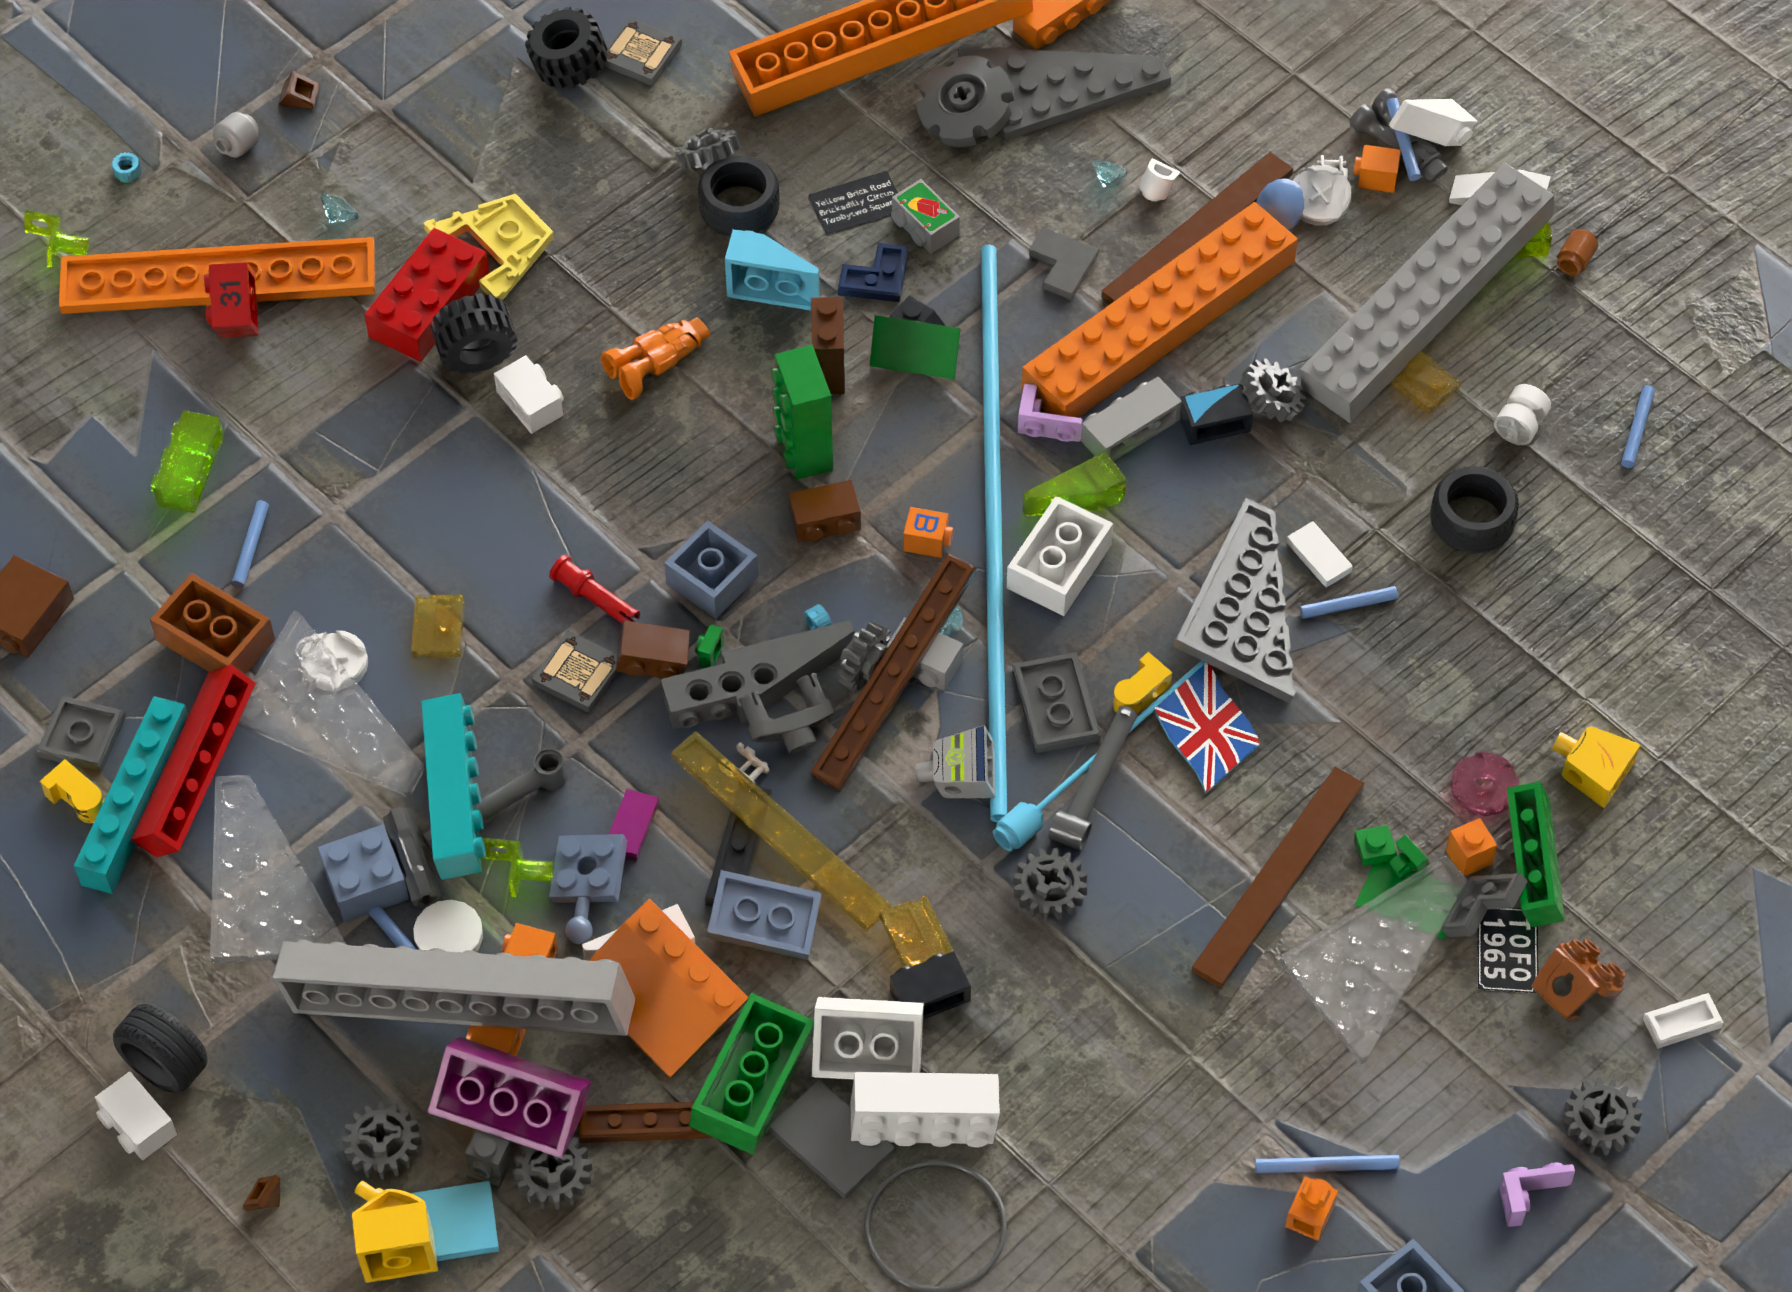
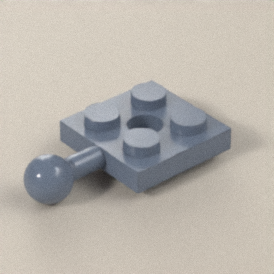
[549,834,628,944]

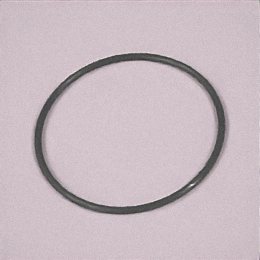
[864,1160,1007,1292]

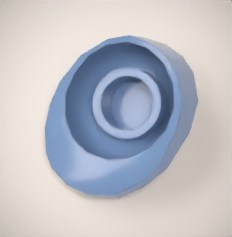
[1256,178,1304,231]

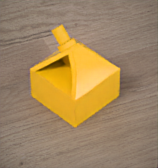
[352,1181,438,1283]

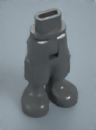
[1349,88,1449,183]

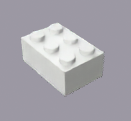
[1007,496,1113,616]
[812,997,924,1080]

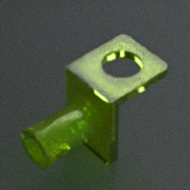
[24,210,90,267]
[483,838,554,897]

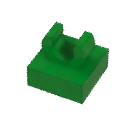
[1389,834,1432,879]

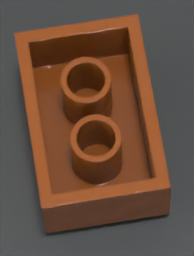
[150,573,275,674]

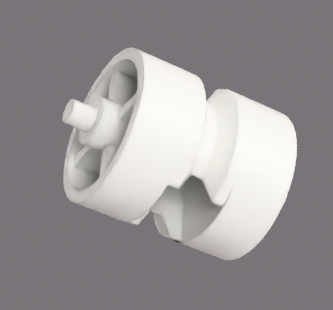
[1494,384,1551,445]

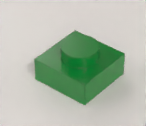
[695,624,724,669]
[1354,825,1397,866]

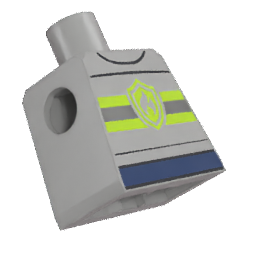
[916,725,995,798]

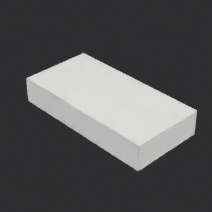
[1286,521,1353,588]
[1643,993,1724,1049]

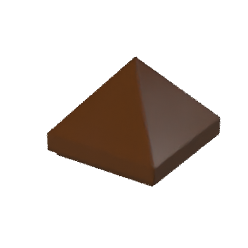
[243,1175,280,1211]

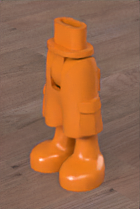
[600,317,711,400]

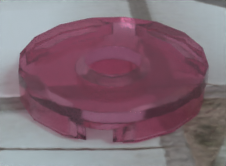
[1450,752,1519,816]

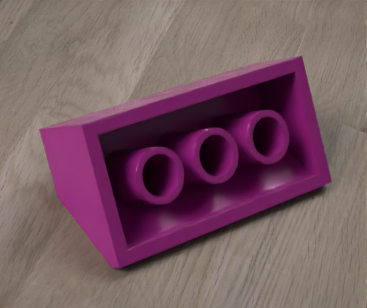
[428,1037,592,1158]

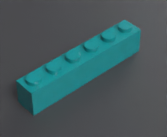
[421,693,486,880]
[74,696,188,894]

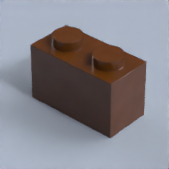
[788,480,861,543]
[616,621,690,679]

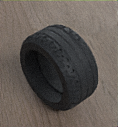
[698,155,780,236]
[1430,466,1519,554]
[113,1004,208,1093]

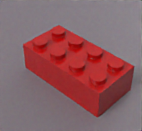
[364,227,489,362]

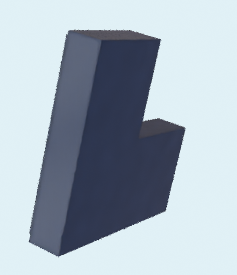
[838,243,909,302]

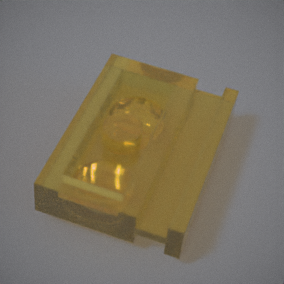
[1390,350,1461,414]
[411,594,465,658]
[879,896,953,967]

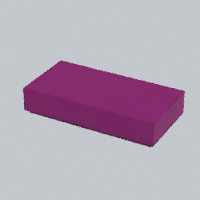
[609,789,659,860]

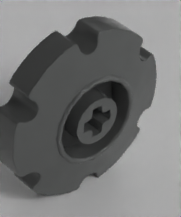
[917,56,1015,147]

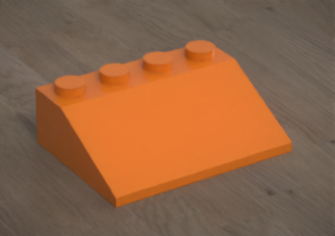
[588,898,749,1078]

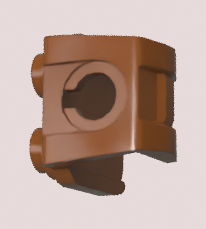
[1532,938,1626,1022]

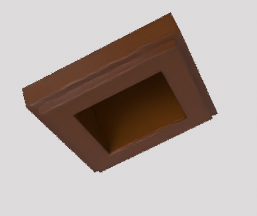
[279,71,320,109]

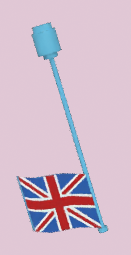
[993,660,1260,851]

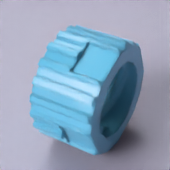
[112,152,141,183]
[804,604,832,630]

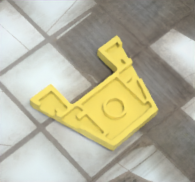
[424,194,554,300]

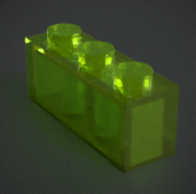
[151,410,225,513]

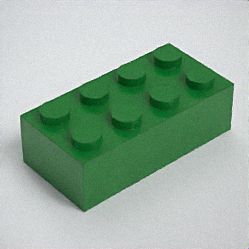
[771,345,833,480]
[689,993,814,1155]

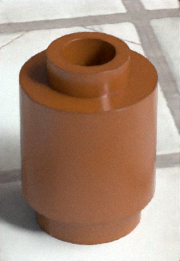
[1557,229,1598,276]

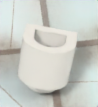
[1139,158,1180,202]

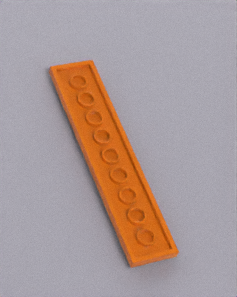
[59,237,375,314]

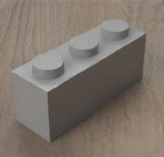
[1081,377,1182,467]

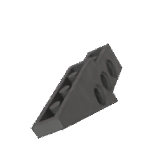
[661,620,854,730]

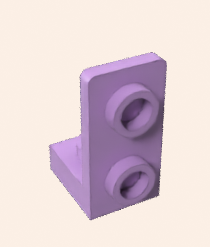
[1018,384,1083,442]
[1499,1163,1575,1227]

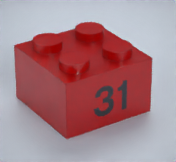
[204,262,259,338]

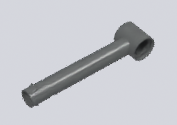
[1048,706,1138,851]
[422,748,568,852]

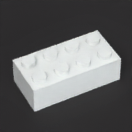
[850,1072,1000,1147]

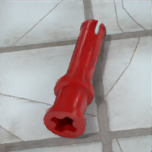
[549,554,641,624]

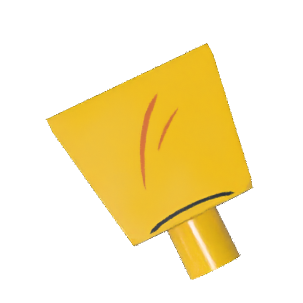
[1552,726,1640,808]

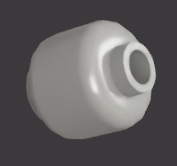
[213,112,259,158]

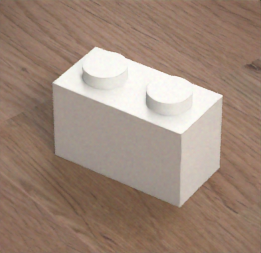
[494,355,564,434]
[95,1071,177,1161]

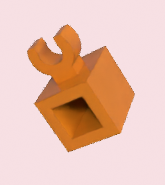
[1285,1176,1338,1241]

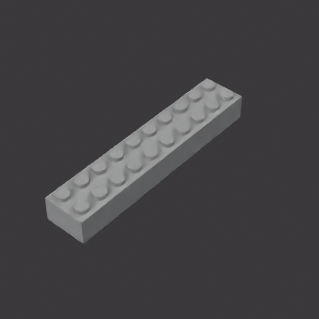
[1300,163,1554,423]
[273,940,636,1036]

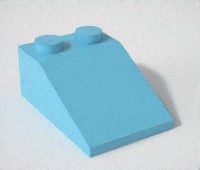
[725,229,820,311]

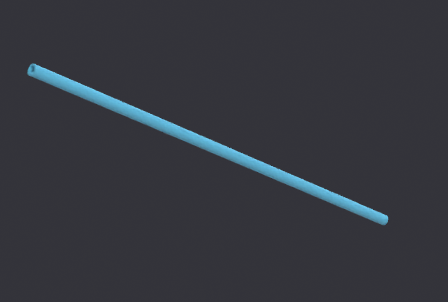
[981,245,1007,822]

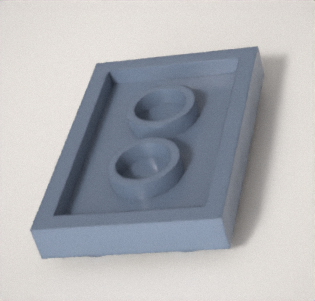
[706,870,822,960]

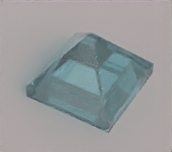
[1092,159,1128,187]
[320,193,360,223]

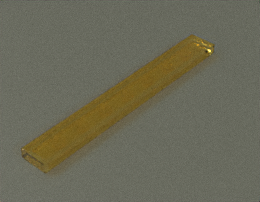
[672,731,891,931]

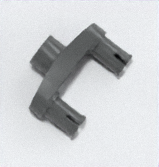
[738,673,835,754]

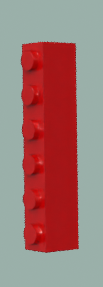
[131,665,256,858]

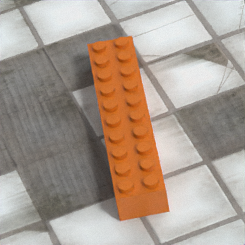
[729,0,1033,117]
[1022,202,1298,418]

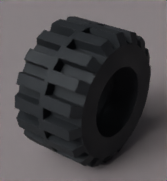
[525,7,608,89]
[431,294,518,374]

